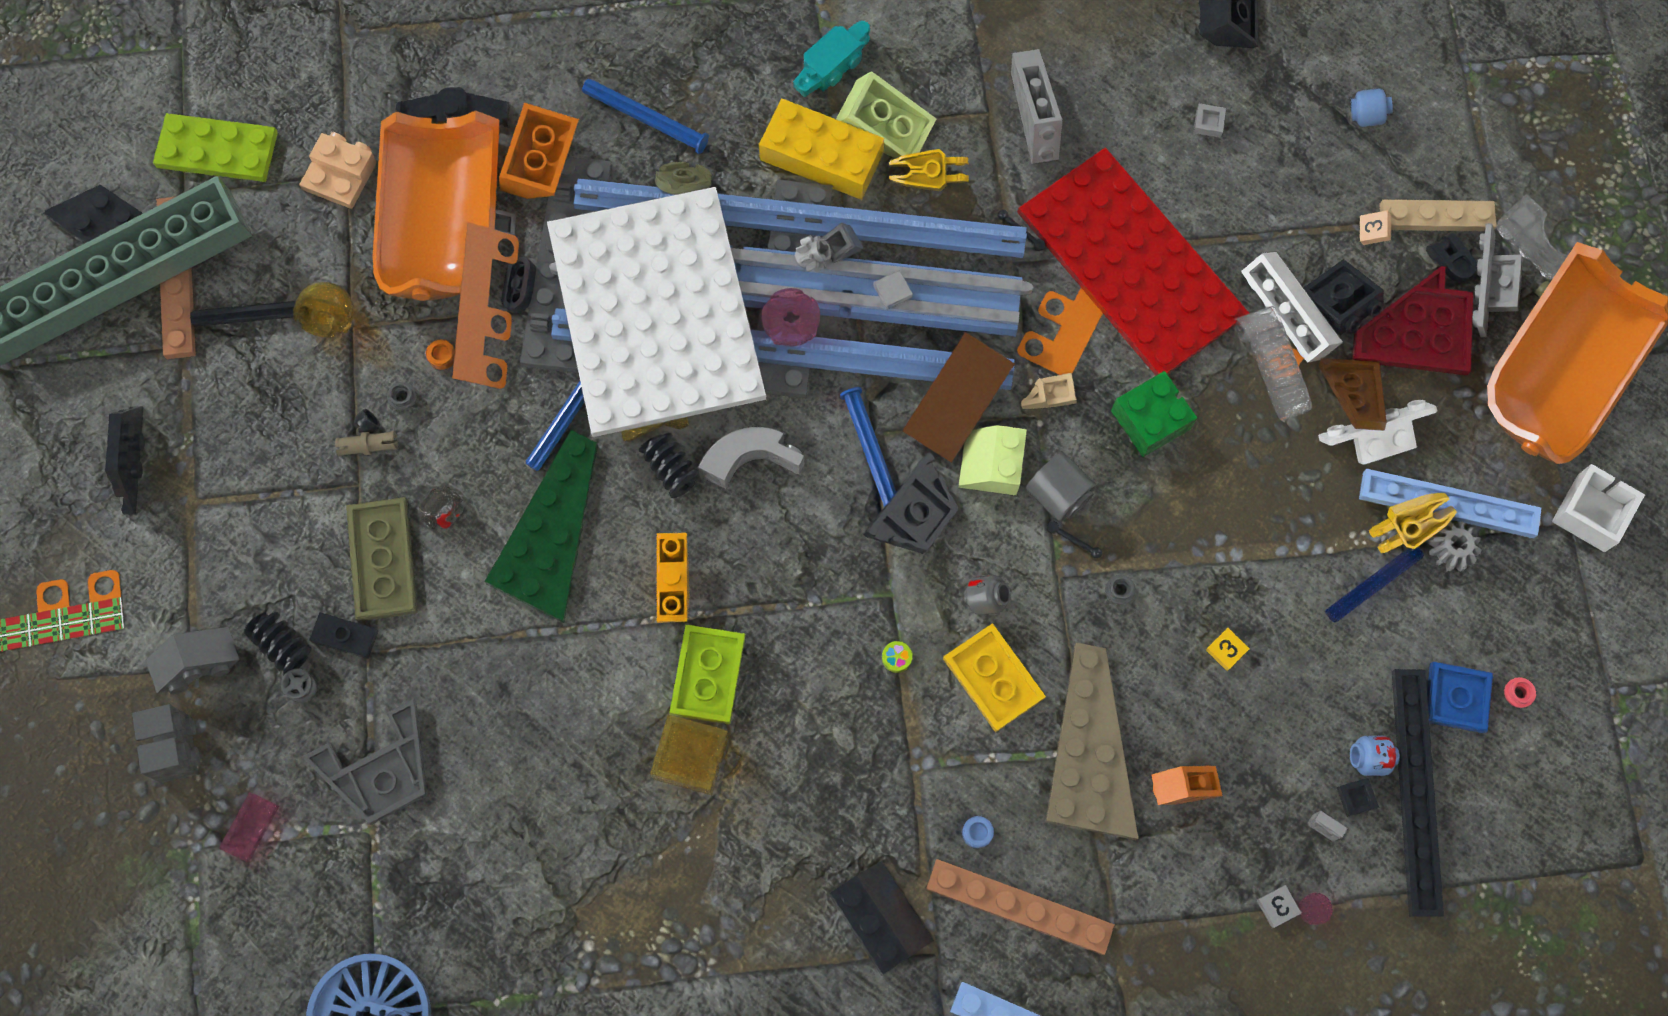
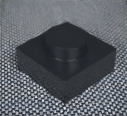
[1337,778,1379,817]

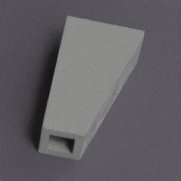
[1011,49,1062,164]

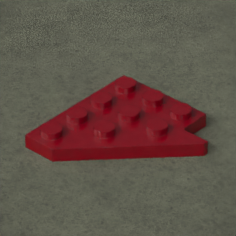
[1353,266,1473,376]

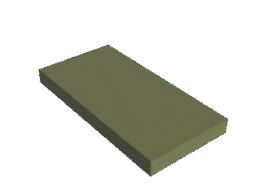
[346,497,418,622]

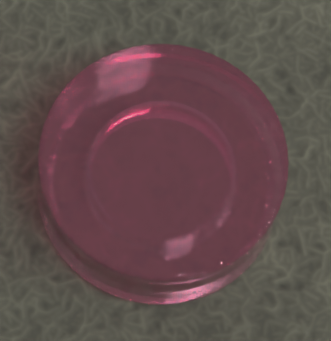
[1299,893,1333,925]

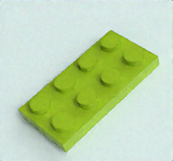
[153,113,278,182]

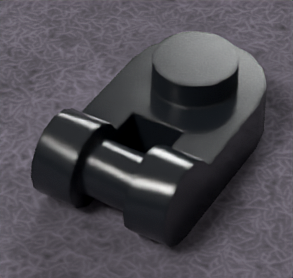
[1426,232,1477,282]

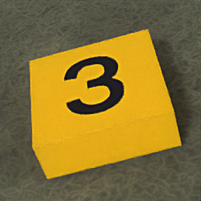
[1206,628,1250,671]

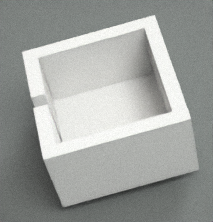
[1552,464,1645,552]

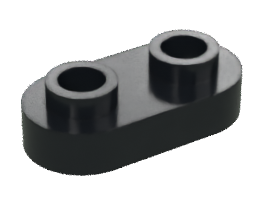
[501,256,536,313]

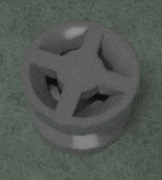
[281,669,317,703]

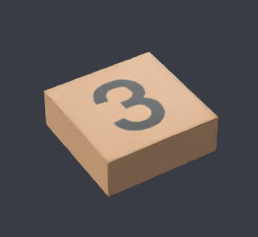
[1360,210,1391,245]

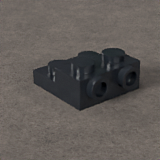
[1303,259,1384,336]

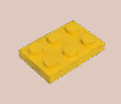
[943,623,1046,733]

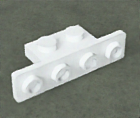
[1318,400,1437,465]

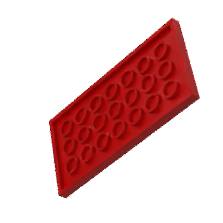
[1017,147,1249,376]

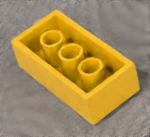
[759,98,885,200]

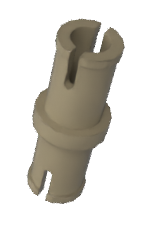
[335,431,398,456]

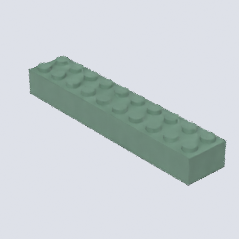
[0,176,252,366]

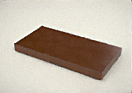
[902,332,1015,463]

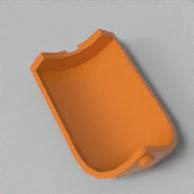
[373,111,499,301]
[1487,242,1668,464]

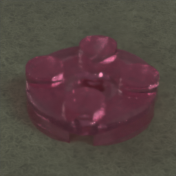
[762,288,820,347]

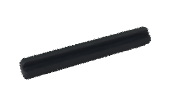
[190,300,307,327]

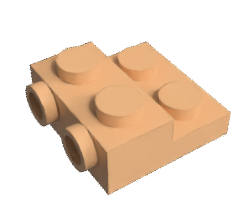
[299,132,377,209]

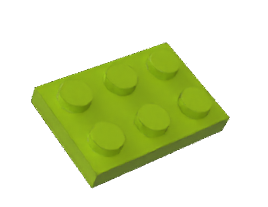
[669,624,745,724]

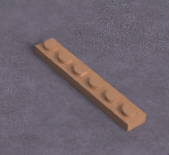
[156,197,196,359]
[926,859,1115,955]

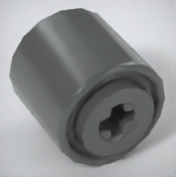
[1026,451,1097,522]

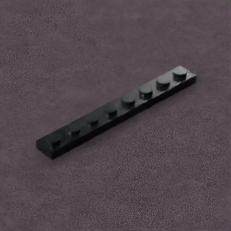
[1391,669,1444,917]

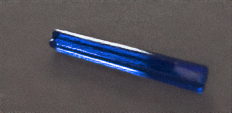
[1325,547,1424,623]

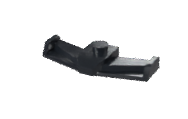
[395,87,509,128]

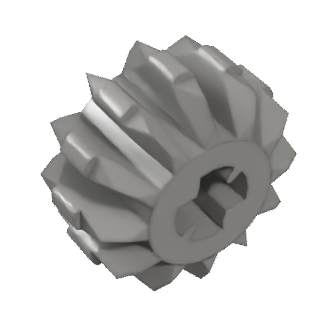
[1428,521,1482,571]

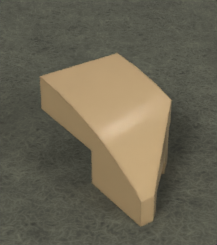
[1021,373,1077,409]

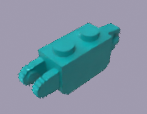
[793,21,870,97]

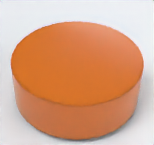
[426,339,455,370]

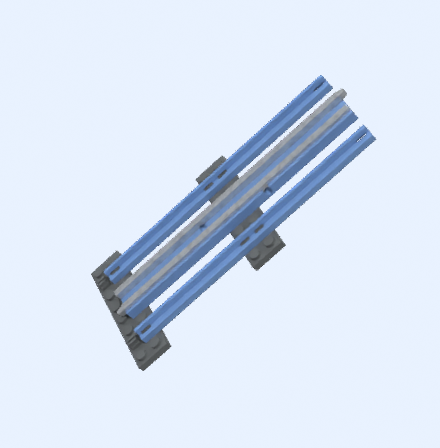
[520,157,1033,399]

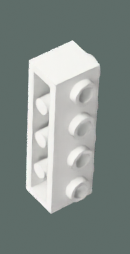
[1241,252,1343,363]

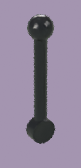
[997,210,1045,251]
[1047,521,1102,558]

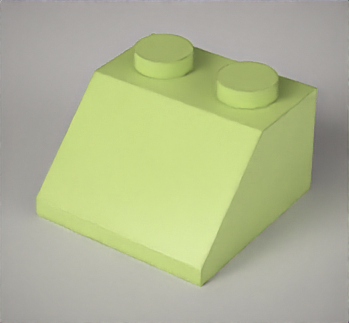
[958,425,1027,495]

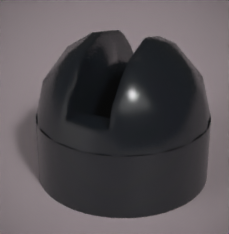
[353,409,380,434]

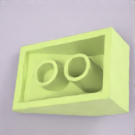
[836,71,936,158]

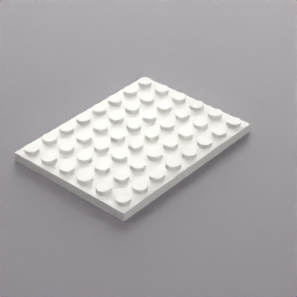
[547,187,766,437]

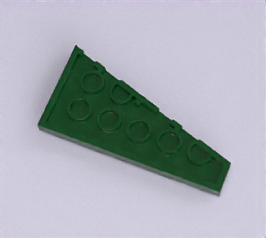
[484,430,598,623]

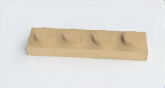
[1379,200,1497,231]

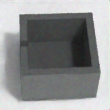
[132,704,201,783]

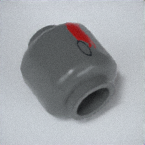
[964,575,1011,615]

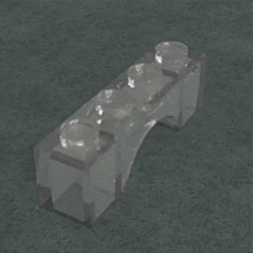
[1496,194,1568,281]

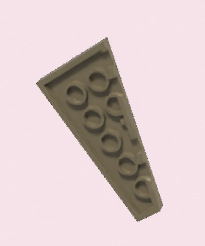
[1045,643,1138,840]

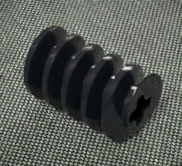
[638,432,699,498]
[244,612,312,676]

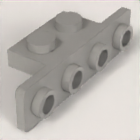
[1473,223,1523,337]

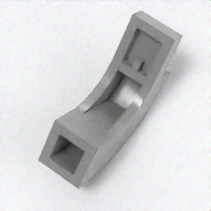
[698,427,804,489]

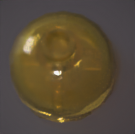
[293,281,353,338]

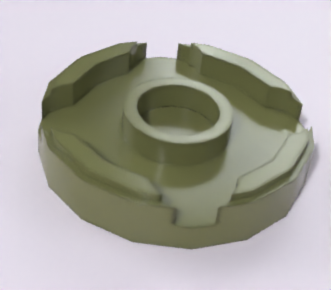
[655,162,712,195]

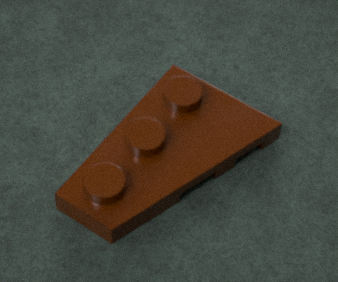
[1319,358,1387,431]

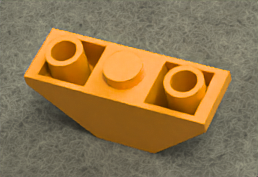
[657,533,689,623]

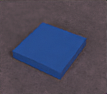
[1427,662,1493,733]

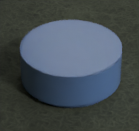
[962,816,994,849]

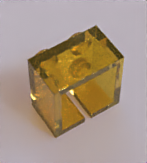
[650,714,729,796]

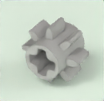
[795,235,831,272]

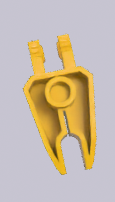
[889,149,969,191]
[1369,493,1457,553]

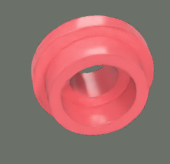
[1504,677,1536,708]

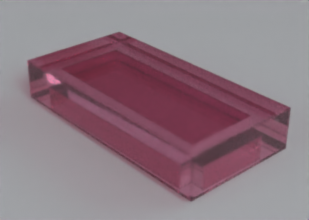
[219,792,279,863]

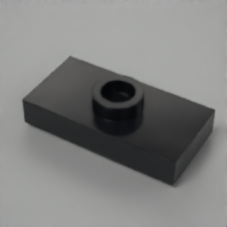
[309,612,379,659]

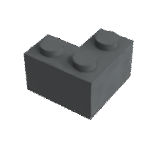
[146,627,240,694]

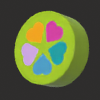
[882,641,912,673]

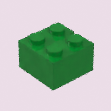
[1111,371,1197,457]

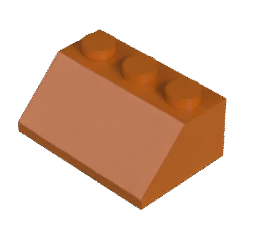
[499,103,579,199]

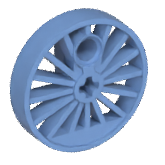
[306,954,431,1016]

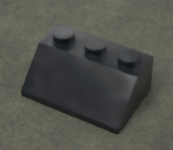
[1198,0,1258,48]
[830,861,934,976]

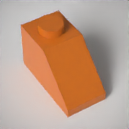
[1152,766,1223,805]

